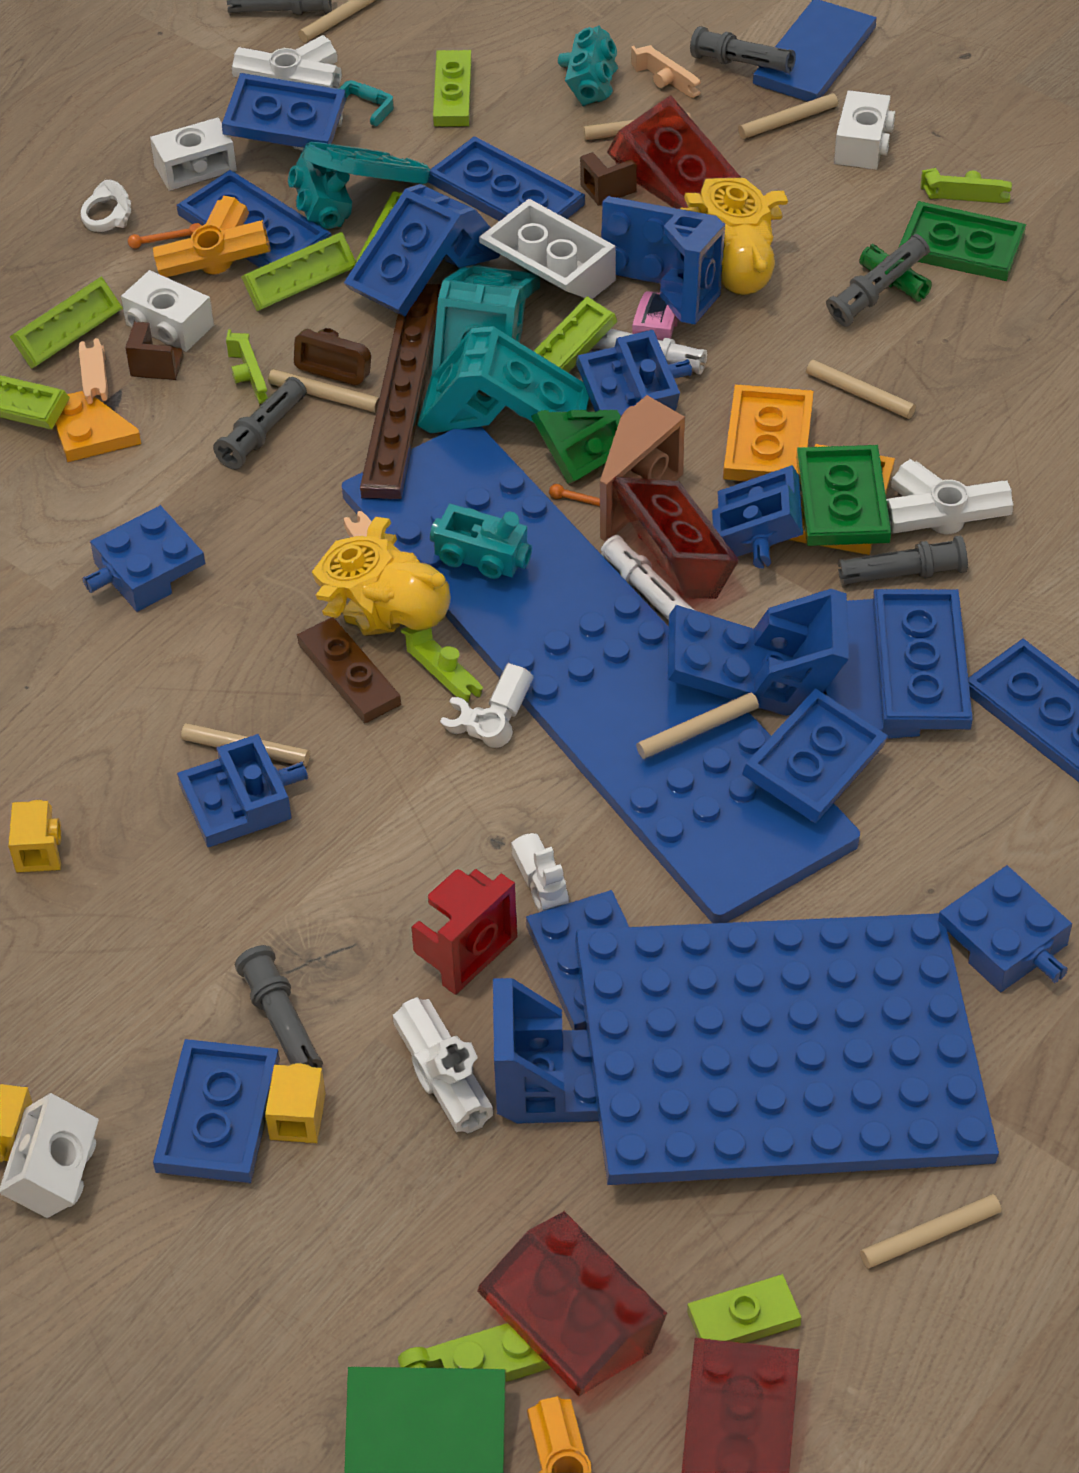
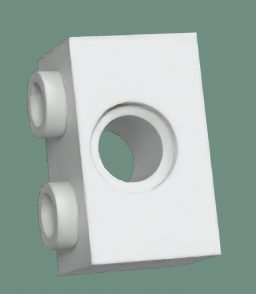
[834,90,895,170]
[150,117,237,191]
[121,270,214,352]
[0,1093,99,1218]

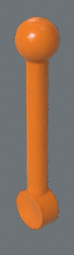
[128,223,202,249]
[549,484,600,507]

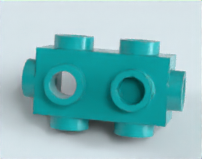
[558,25,618,106]
[288,152,352,229]
[430,503,532,579]

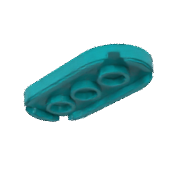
[302,142,430,184]

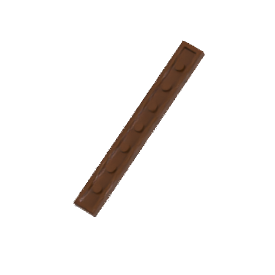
[360,284,441,499]

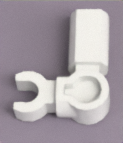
[440,663,534,748]
[511,833,569,912]

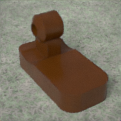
[294,328,371,385]

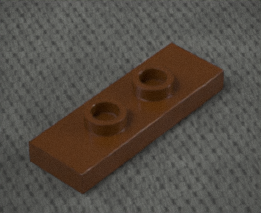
[297,617,401,723]

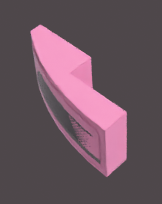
[632,291,679,340]

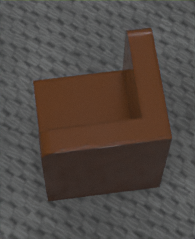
[580,152,637,206]
[125,321,183,380]

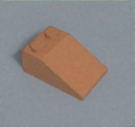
[600,395,685,542]

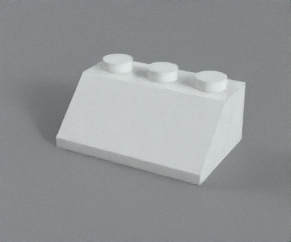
[479,199,616,299]

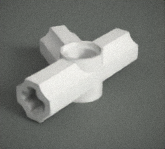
[232,35,342,89]
[886,459,1013,534]
[393,997,493,1134]

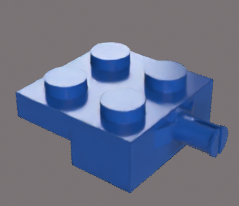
[576,330,692,416]
[712,465,803,568]
[82,505,206,612]
[177,734,308,848]
[938,865,1072,993]

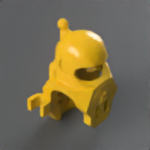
[680,178,788,295]
[312,517,451,636]

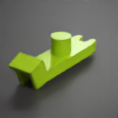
[920,168,1012,203]
[226,329,268,404]
[401,627,483,703]

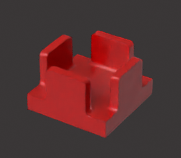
[411,869,518,995]

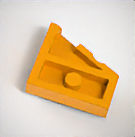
[55,391,141,463]

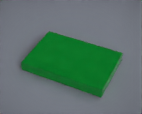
[898,201,1026,281]
[796,445,891,546]
[344,1367,506,1473]

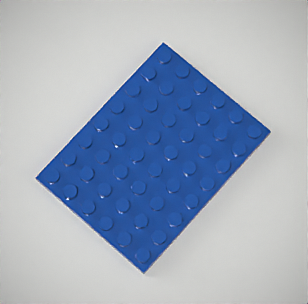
[575,913,999,1185]

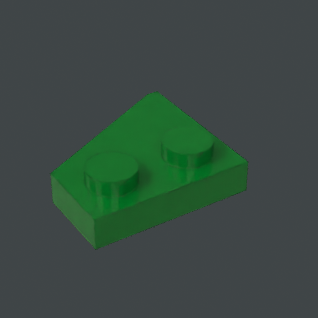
[531,410,621,484]

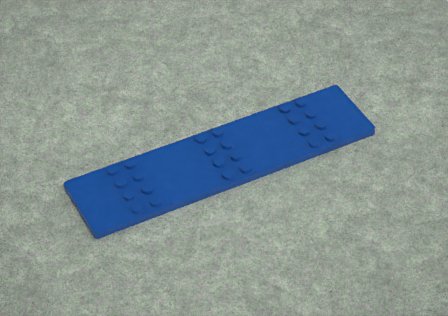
[342,426,860,923]

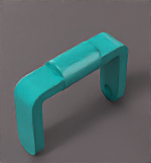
[339,80,394,127]

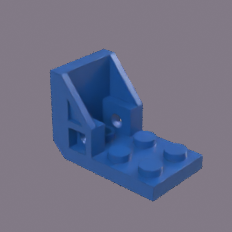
[344,184,501,317]
[601,196,725,324]
[668,589,849,716]
[493,978,599,1124]

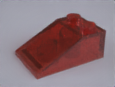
[607,95,741,209]
[682,1338,800,1473]

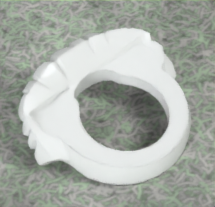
[81,180,131,232]

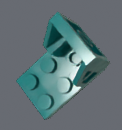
[432,265,541,375]
[417,326,589,434]

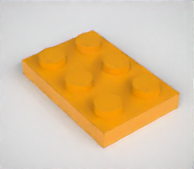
[723,384,814,481]

